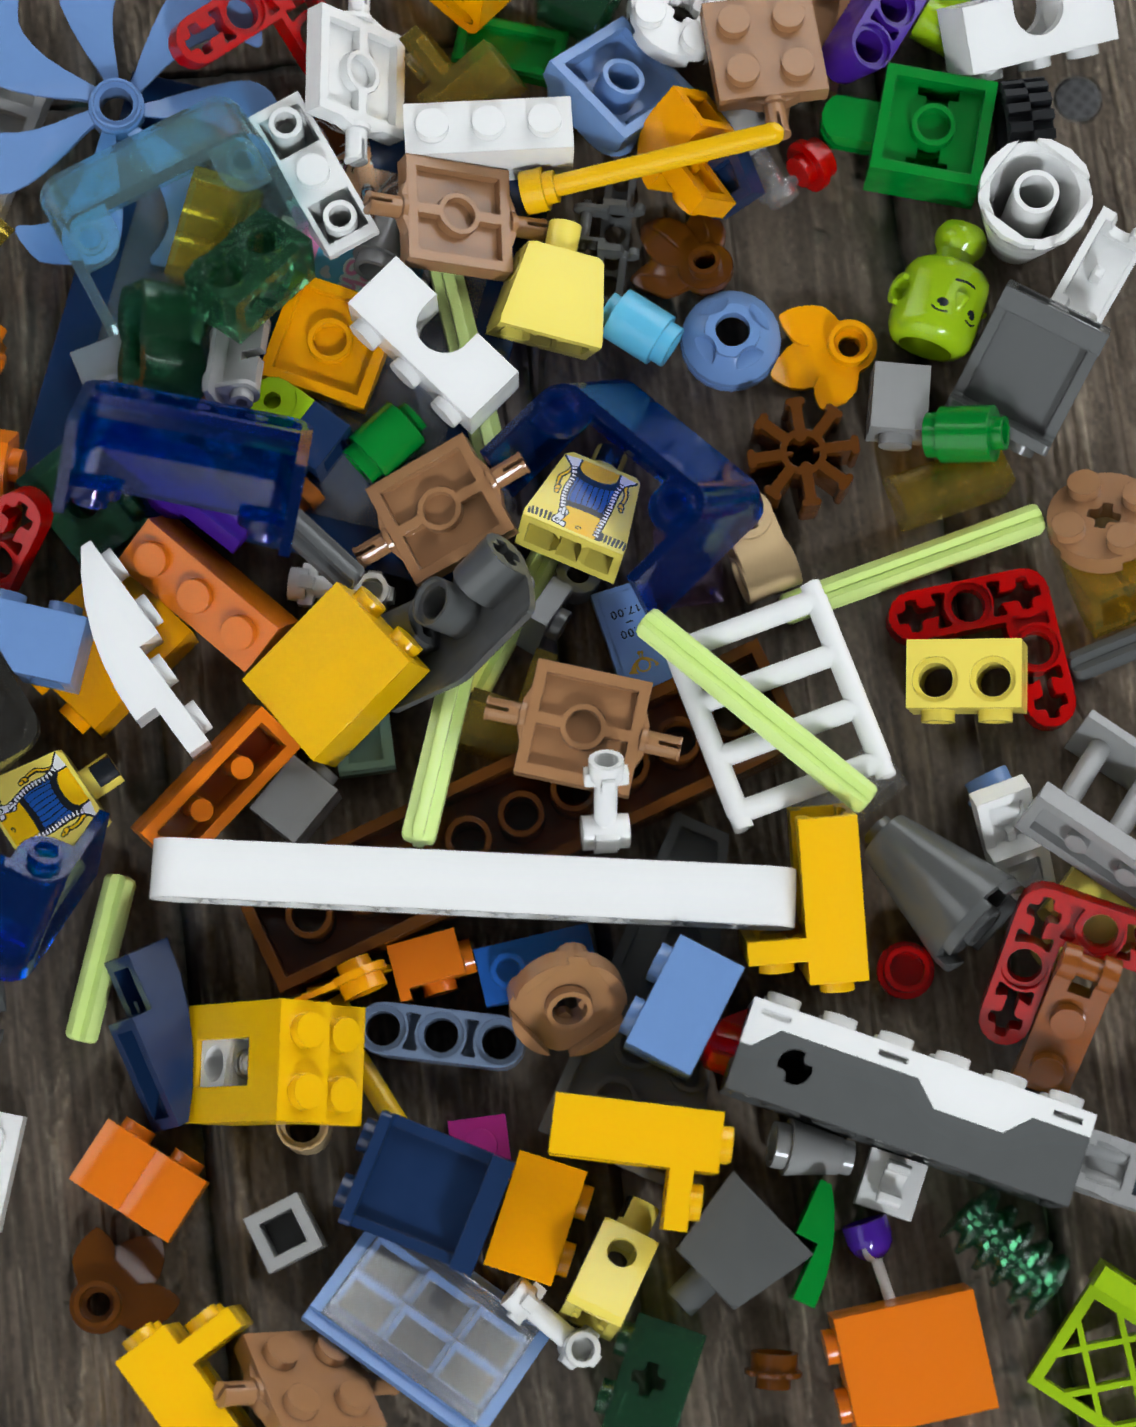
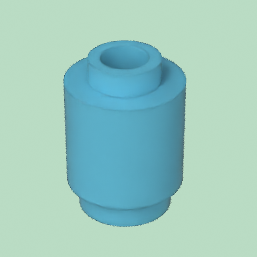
[603,289,685,367]

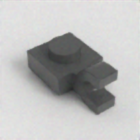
[516,562,602,656]

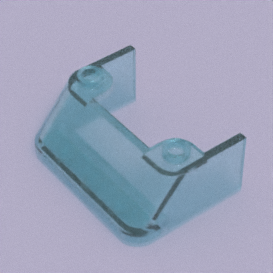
[40,96,310,337]

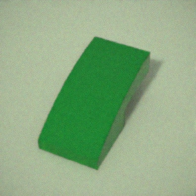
[789,1179,835,1309]

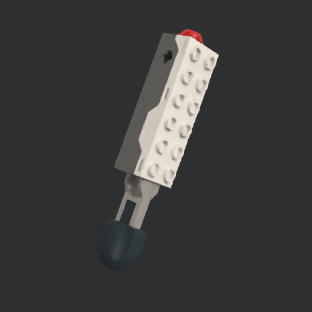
[700,991,1136,1212]

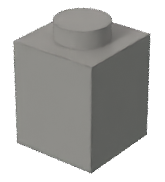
[865,361,931,452]
[250,755,342,843]
[243,1192,328,1274]

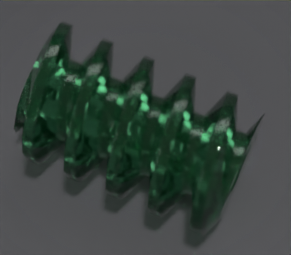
[939,1188,1071,1320]

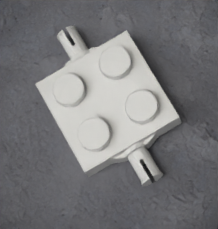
[305,0,405,167]

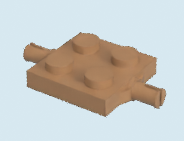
[700,0,829,141]
[363,153,548,282]
[352,432,531,587]
[483,658,683,799]
[213,1330,400,1427]

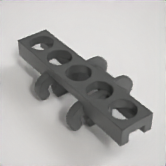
[573,178,646,304]

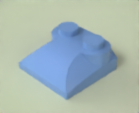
[543,16,694,157]

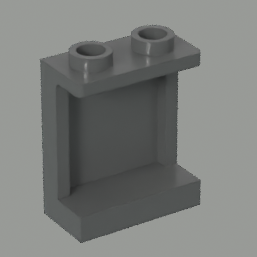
[945,279,1111,458]

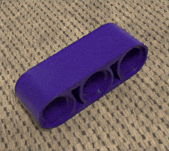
[822,0,927,84]

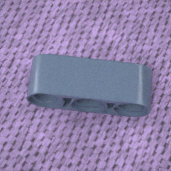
[364,1002,526,1071]

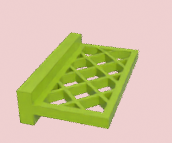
[1026,1257,1136,1427]

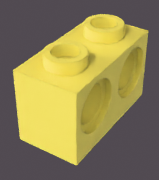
[906,638,1028,724]

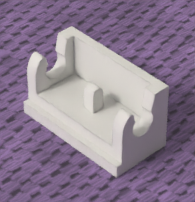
[1051,206,1136,323]

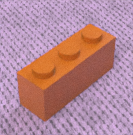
[118,516,299,673]
[130,703,301,849]

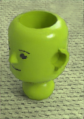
[887,219,989,362]

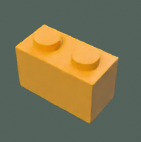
[483,1150,595,1286]

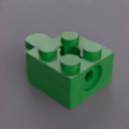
[819,62,998,210]

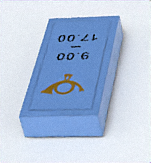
[591,578,673,687]

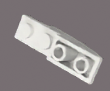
[81,540,213,760]

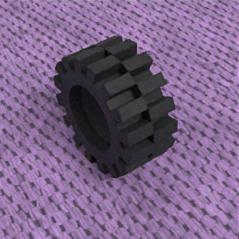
[992,76,1056,153]

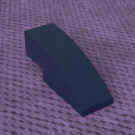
[104,937,193,1132]

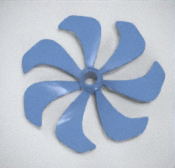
[0,0,276,268]

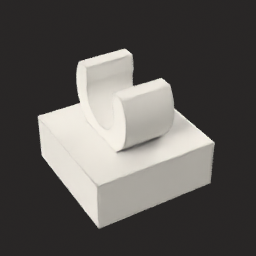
[853,1147,928,1222]

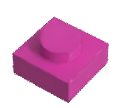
[447,1114,513,1173]

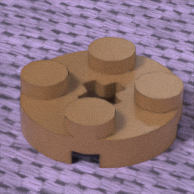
[1046,469,1136,574]
[507,942,627,1057]

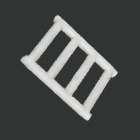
[666,579,896,834]

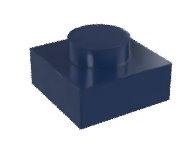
[708,151,765,220]

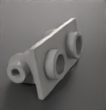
[202,301,271,425]

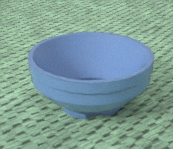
[680,290,781,392]

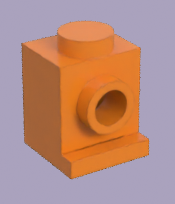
[386,927,478,1005]

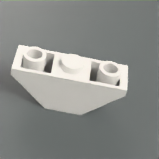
[249,91,380,261]

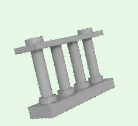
[1015,709,1136,908]

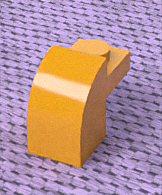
[637,85,736,218]

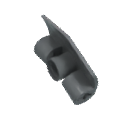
[381,533,536,713]

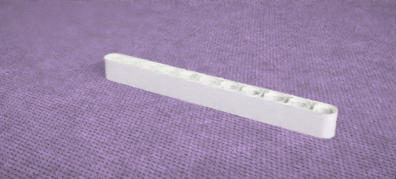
[149,837,797,931]

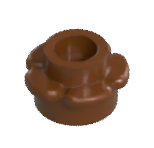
[744,1348,803,1391]

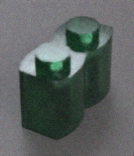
[117,278,209,407]

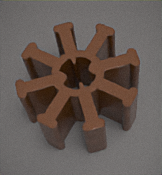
[743,396,860,520]

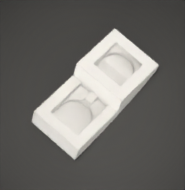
[969,774,1056,901]

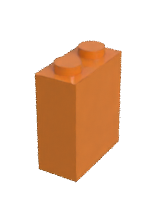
[820,1282,999,1427]

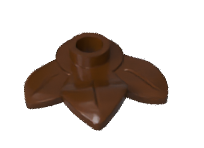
[630,215,734,299]
[69,1227,181,1334]

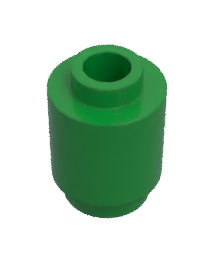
[342,401,426,485]
[922,405,1010,463]

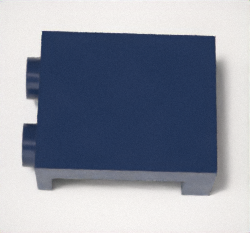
[333,1110,516,1277]

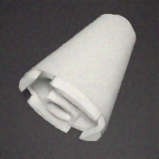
[977,138,1093,264]

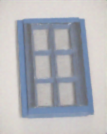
[301,1231,549,1427]

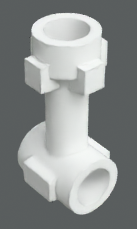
[287,563,396,612]
[580,750,631,854]
[500,1277,602,1370]

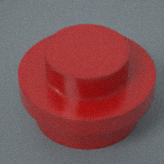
[786,137,837,192]
[876,941,935,1000]

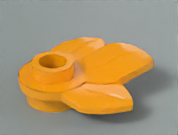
[770,305,877,411]
[294,953,392,1002]

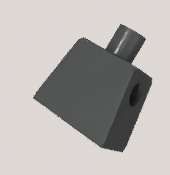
[667,1172,813,1317]

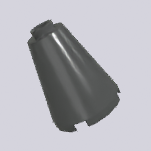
[864,815,1025,972]

